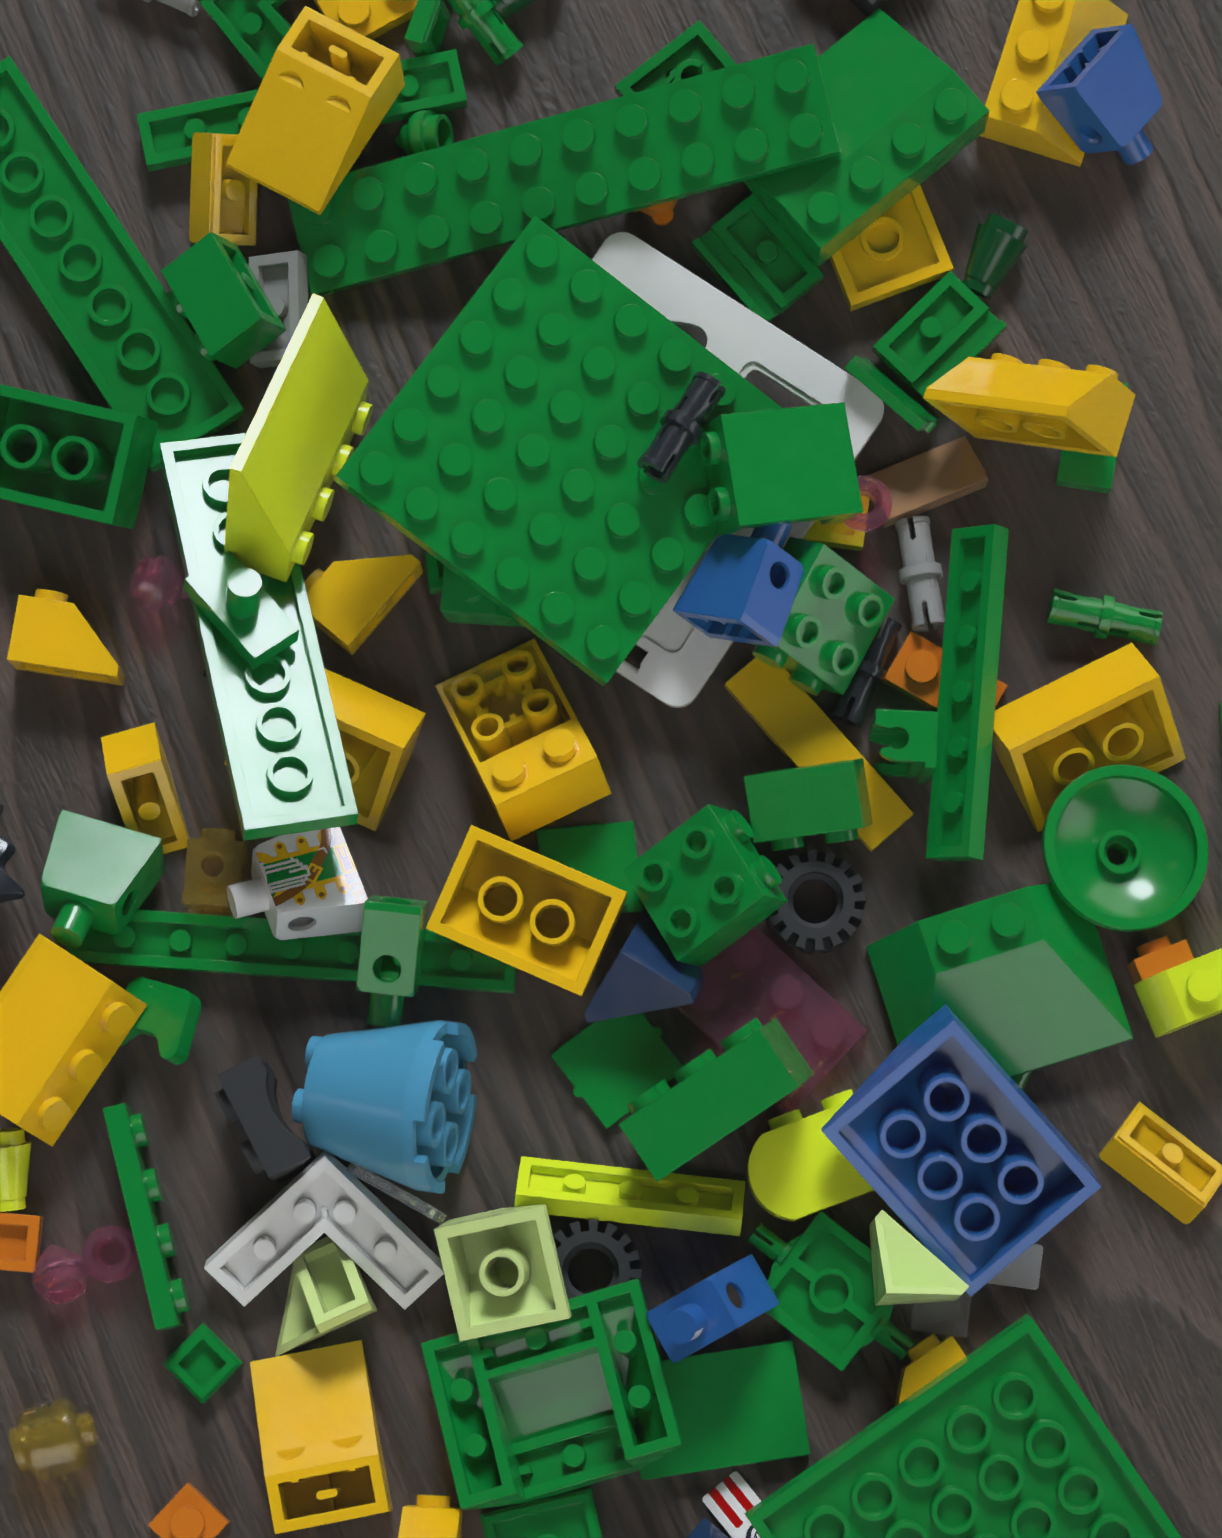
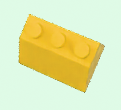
[980,0,1128,167]
[923,353,1136,457]
[992,643,1186,832]
[225,668,426,831]
[426,825,628,997]
[0,933,147,1147]

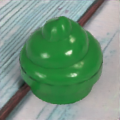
[395,110,454,156]

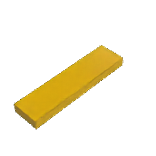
[724,657,914,852]

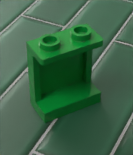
[698,402,863,536]

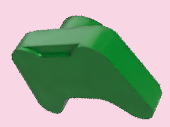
[120,977,201,1065]

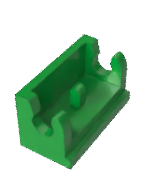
[869,709,938,784]

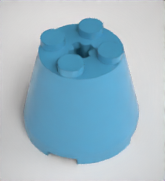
[291,1020,478,1194]

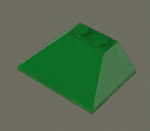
[866,883,1133,1078]
[421,1278,683,1511]

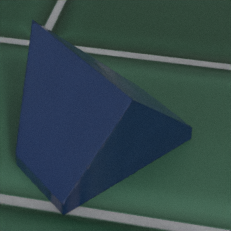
[584,908,705,1023]

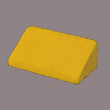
[189,132,258,246]
[1099,1101,1222,1224]

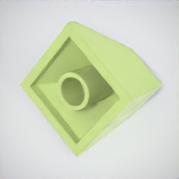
[434,1204,572,1341]

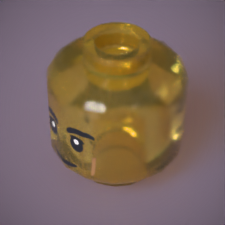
[9,1398,98,1481]

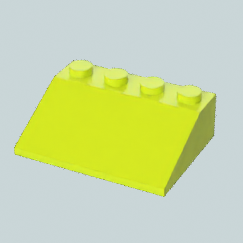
[224,294,373,582]

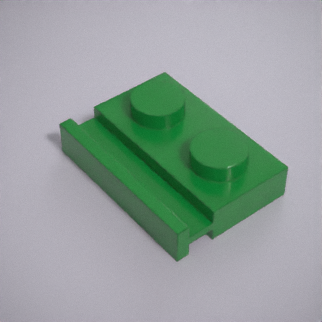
[692,193,823,322]
[872,271,1007,406]

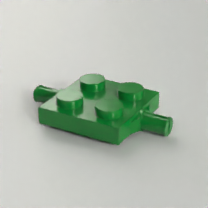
[747,1211,915,1372]

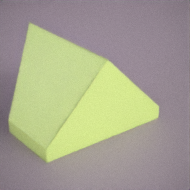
[869,1210,969,1306]
[275,1236,378,1357]

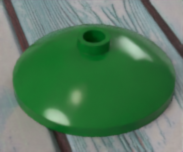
[1041,765,1208,932]

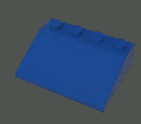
[821,1004,1101,1297]

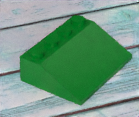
[743,8,990,267]

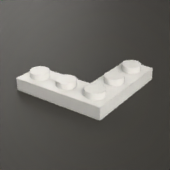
[204,1151,444,1310]

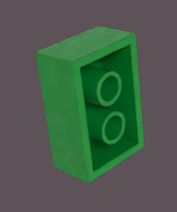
[0,384,159,530]
[618,1017,814,1182]

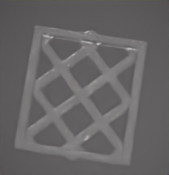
[346,1161,447,1224]

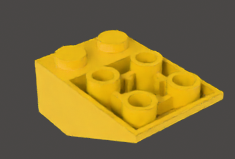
[226,6,405,215]
[435,638,612,842]
[250,1340,393,1534]

